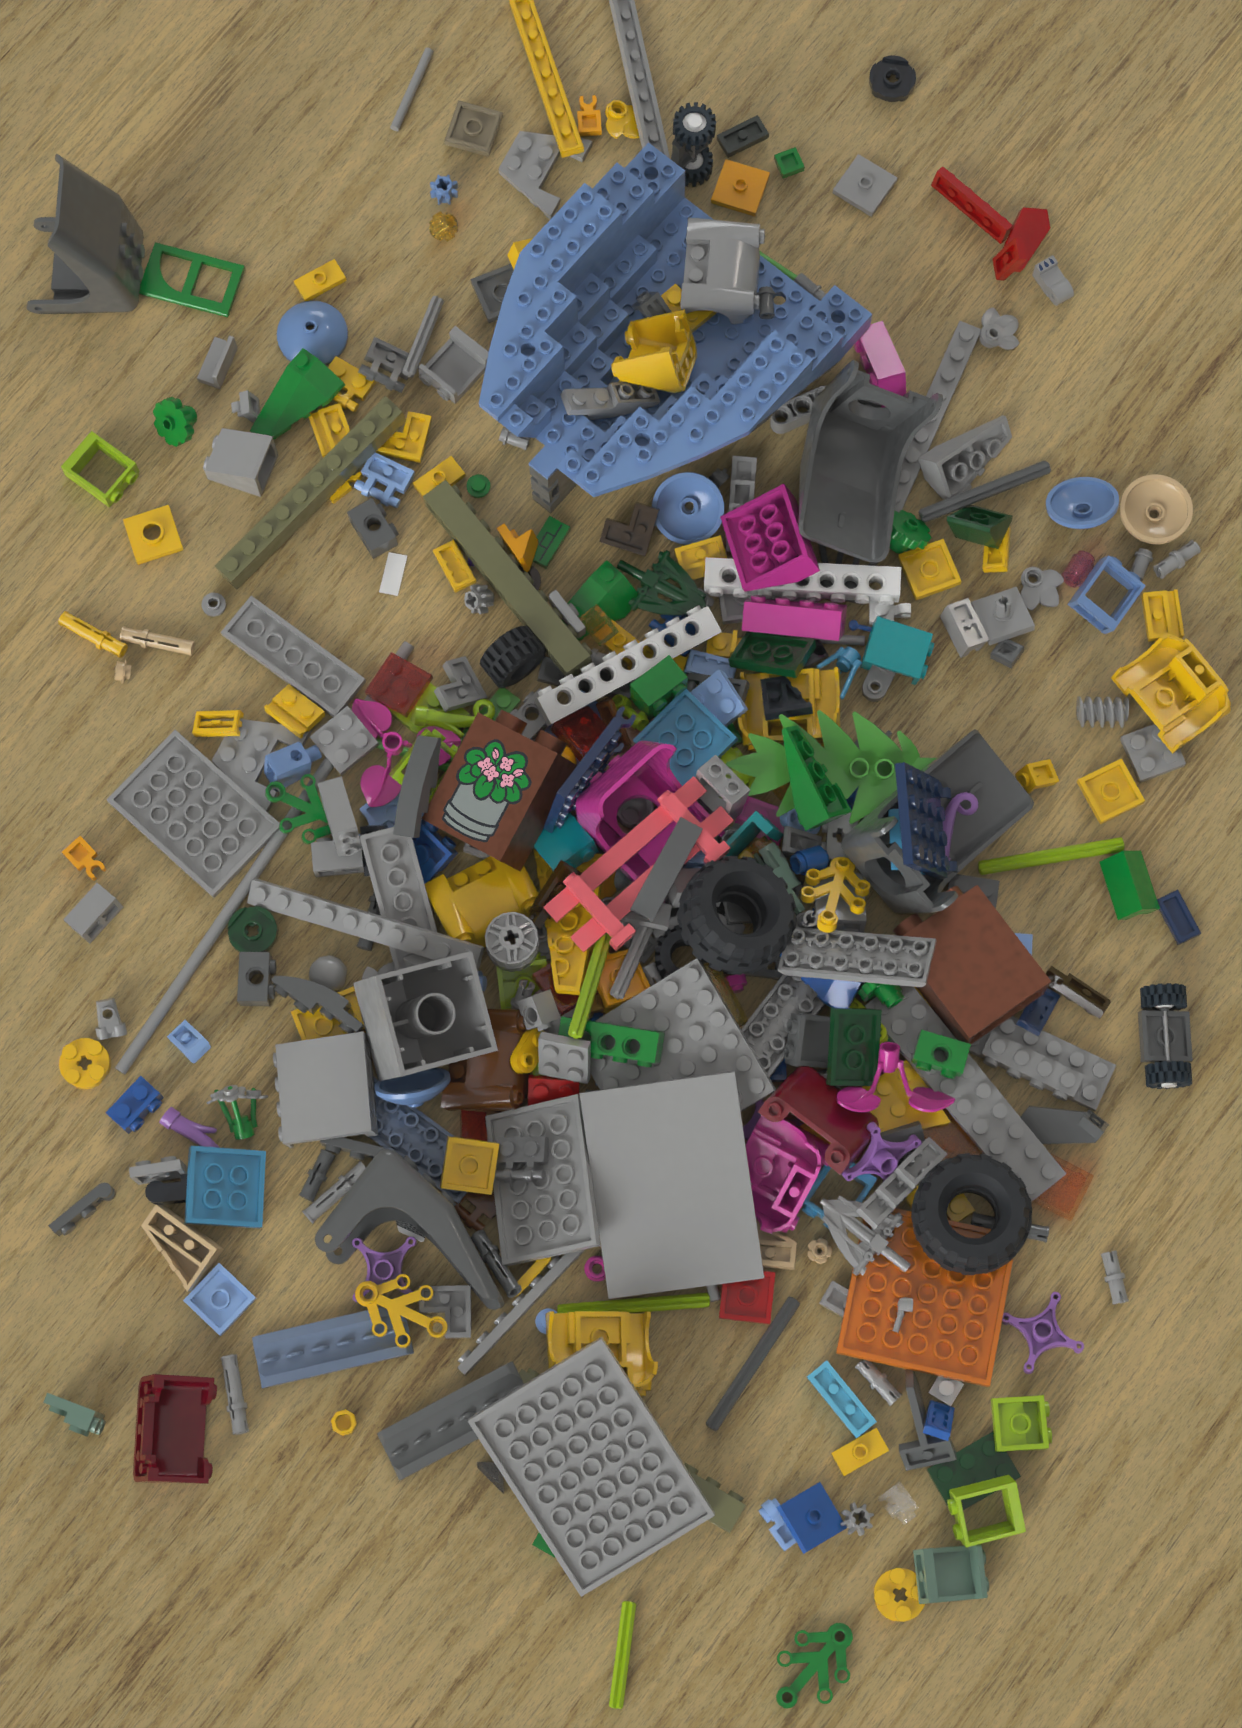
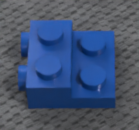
[412,819,458,884]

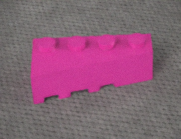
[742,595,847,641]

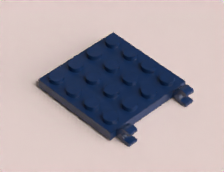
[544,707,636,833]
[895,762,958,879]

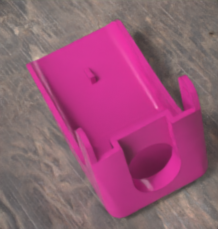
[576,740,725,883]

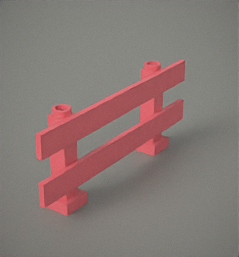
[543,776,734,953]

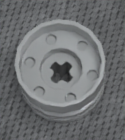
[485,912,539,972]

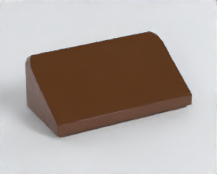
[596,697,632,748]

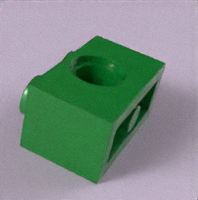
[911,1029,971,1079]

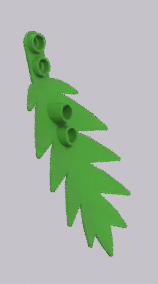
[726,710,936,824]

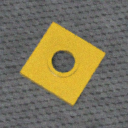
[123,505,184,565]

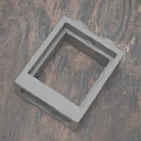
[695,755,750,819]
[317,776,362,857]

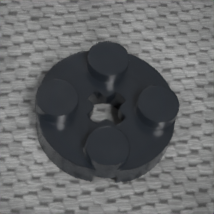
[869,55,916,102]

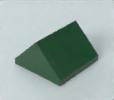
[947,505,1013,549]

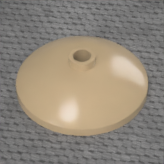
[1119,474,1193,544]

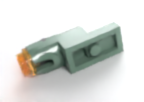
[749,835,805,916]

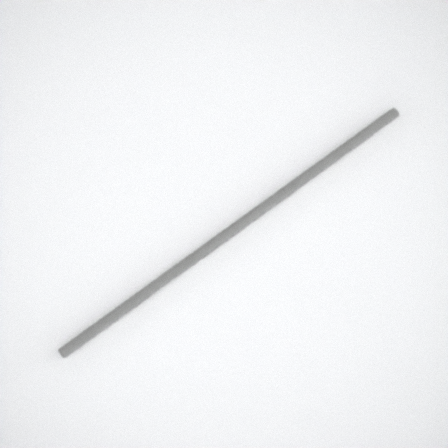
[115,641,414,1075]

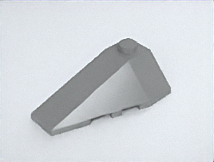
[918,415,1012,500]

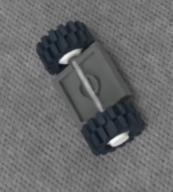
[671,102,716,187]
[1138,983,1193,1089]

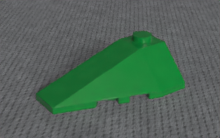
[250,348,345,440]
[562,560,638,641]
[782,725,852,831]

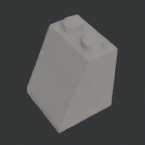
[203,428,278,497]

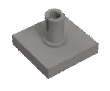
[971,587,1035,646]

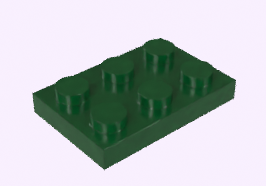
[728,631,816,678]
[826,1008,882,1086]
[926,1431,1021,1516]

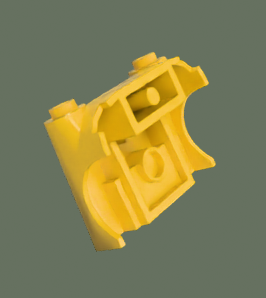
[1111,633,1231,754]
[738,667,840,751]
[424,856,539,947]
[545,1311,658,1397]

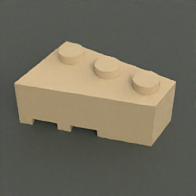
[141,1204,224,1292]

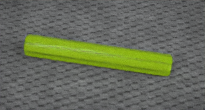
[609,1601,636,1709]

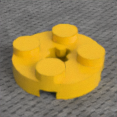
[59,1038,111,1089]
[874,1568,925,1622]

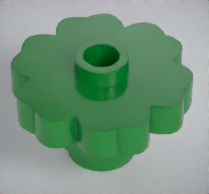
[153,397,197,447]
[889,510,932,554]
[857,983,905,1009]

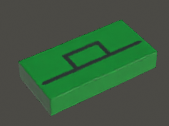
[533,516,571,569]

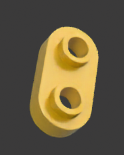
[510,1028,545,1074]

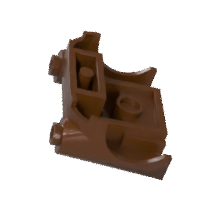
[441,1009,530,1113]

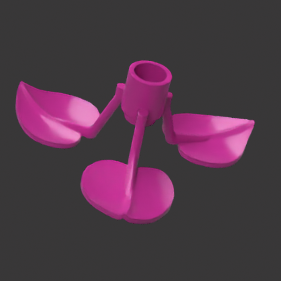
[352,699,461,808]
[837,1042,955,1112]

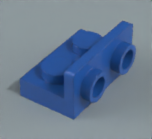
[106,1076,164,1134]

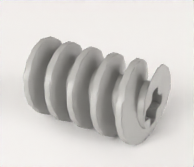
[1076,696,1129,728]

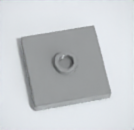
[832,154,898,217]

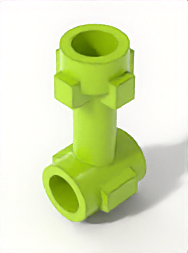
[612,694,649,731]

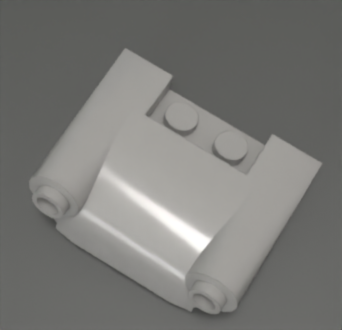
[680,217,765,324]

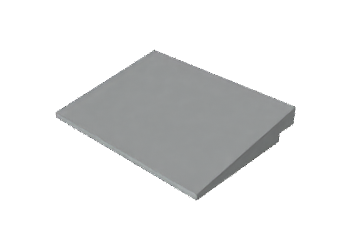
[579,1071,764,1299]

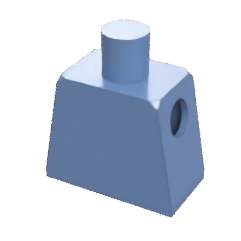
[264,742,322,792]

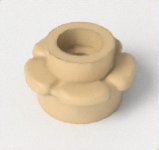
[114,659,131,684]
[807,1238,832,1264]

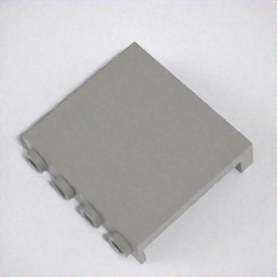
[273,1031,378,1148]

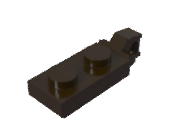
[528,860,582,929]
[1046,966,1111,1019]

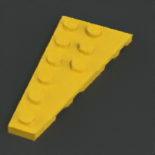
[534,849,604,995]
[799,1060,951,1144]

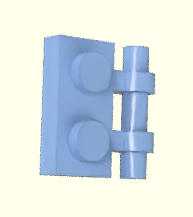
[354,452,415,508]

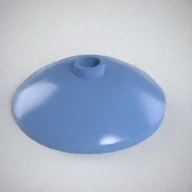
[277,301,348,365]
[652,472,725,545]
[1046,477,1119,529]
[374,1067,451,1107]

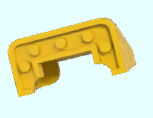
[611,309,697,393]

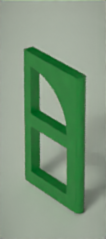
[140,242,245,318]

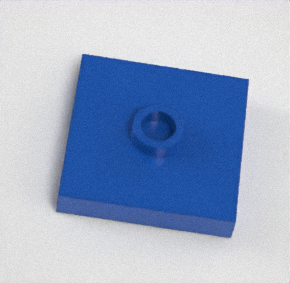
[776,1482,847,1554]

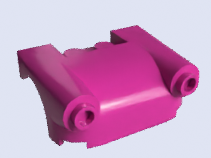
[745,1115,830,1234]

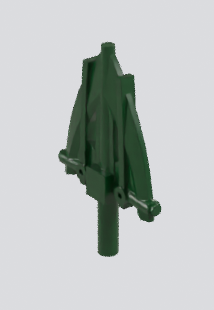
[617,550,706,617]

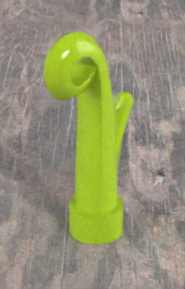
[415,699,495,738]

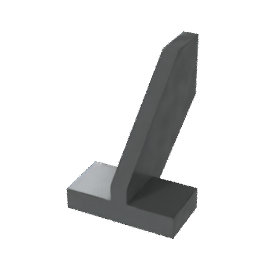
[1021,1105,1109,1144]
[899,1369,957,1471]

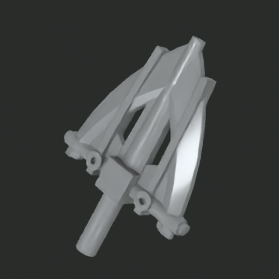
[820,1196,911,1276]

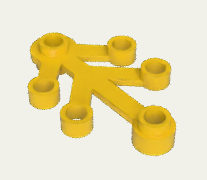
[800,857,870,933]
[355,1274,448,1348]

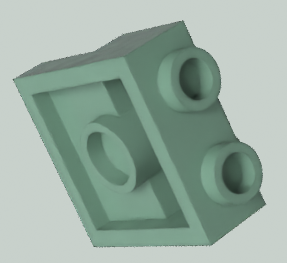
[43,1393,106,1437]

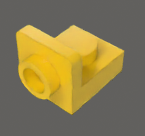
[706,630,742,659]
[1015,759,1059,794]

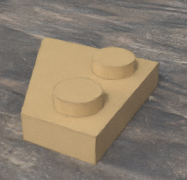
[756,1220,797,1270]

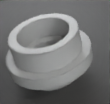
[201,593,226,617]

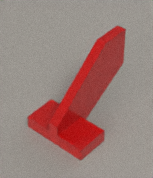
[992,207,1051,281]

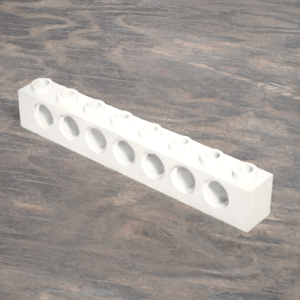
[704,557,901,605]
[534,605,722,726]

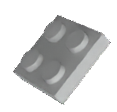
[310,706,379,776]
[1120,724,1186,783]
[538,1031,591,1084]
[129,1156,188,1185]

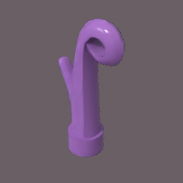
[943,792,978,861]
[159,1107,220,1148]

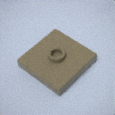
[444,100,503,157]

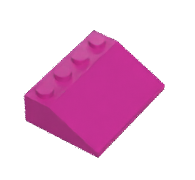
[720,484,820,592]

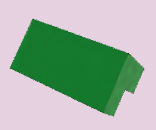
[1099,850,1160,920]

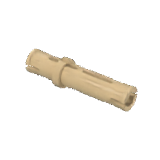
[120,626,195,656]

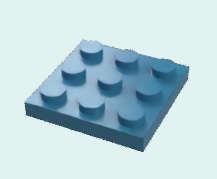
[633,689,738,786]
[185,1146,266,1228]

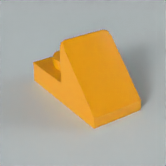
[496,523,538,572]

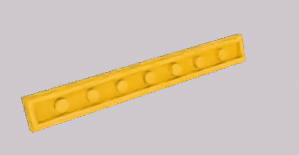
[509,0,584,158]

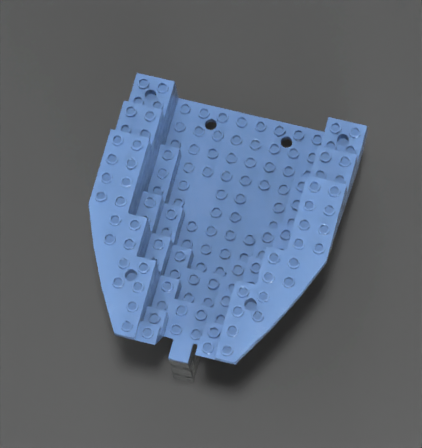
[479,142,872,514]

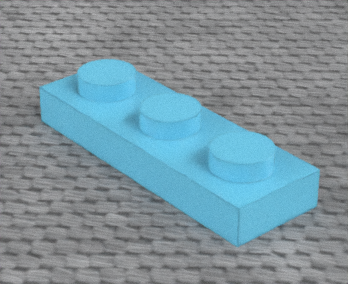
[807,1360,877,1439]

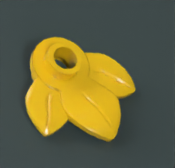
[605,100,640,139]

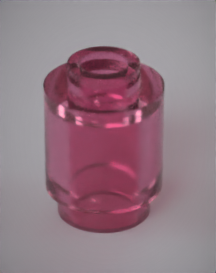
[1062,550,1095,588]

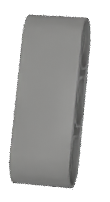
[770,386,826,434]

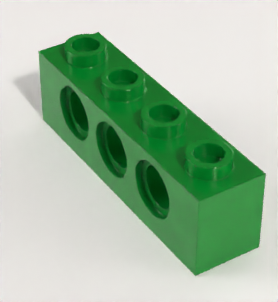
[558,1017,665,1067]

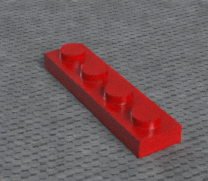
[931,166,1013,244]

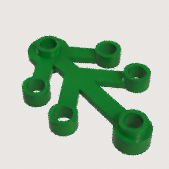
[265,774,331,844]
[776,1623,853,1709]

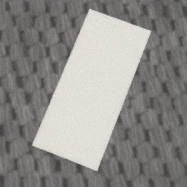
[379,552,407,596]

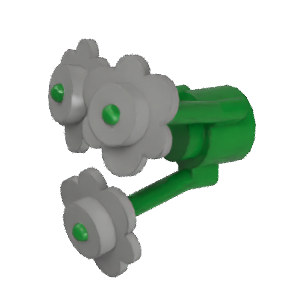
[206,1085,268,1140]

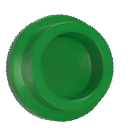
[466,474,491,498]

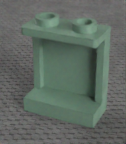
[913,1544,989,1604]

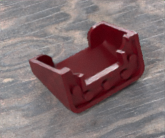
[758,1066,879,1175]
[133,1374,217,1484]

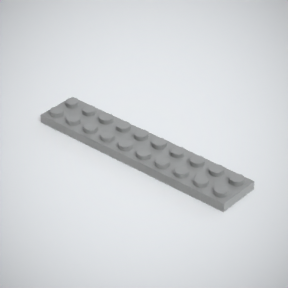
[864,986,1066,1202]

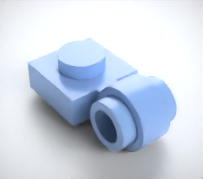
[758,1498,796,1551]

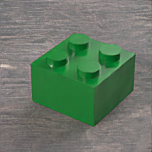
[630,655,688,721]

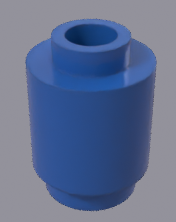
[790,845,829,875]

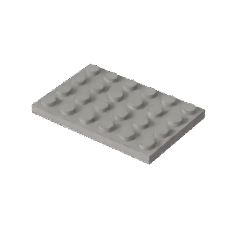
[106,730,279,898]
[485,1094,601,1266]

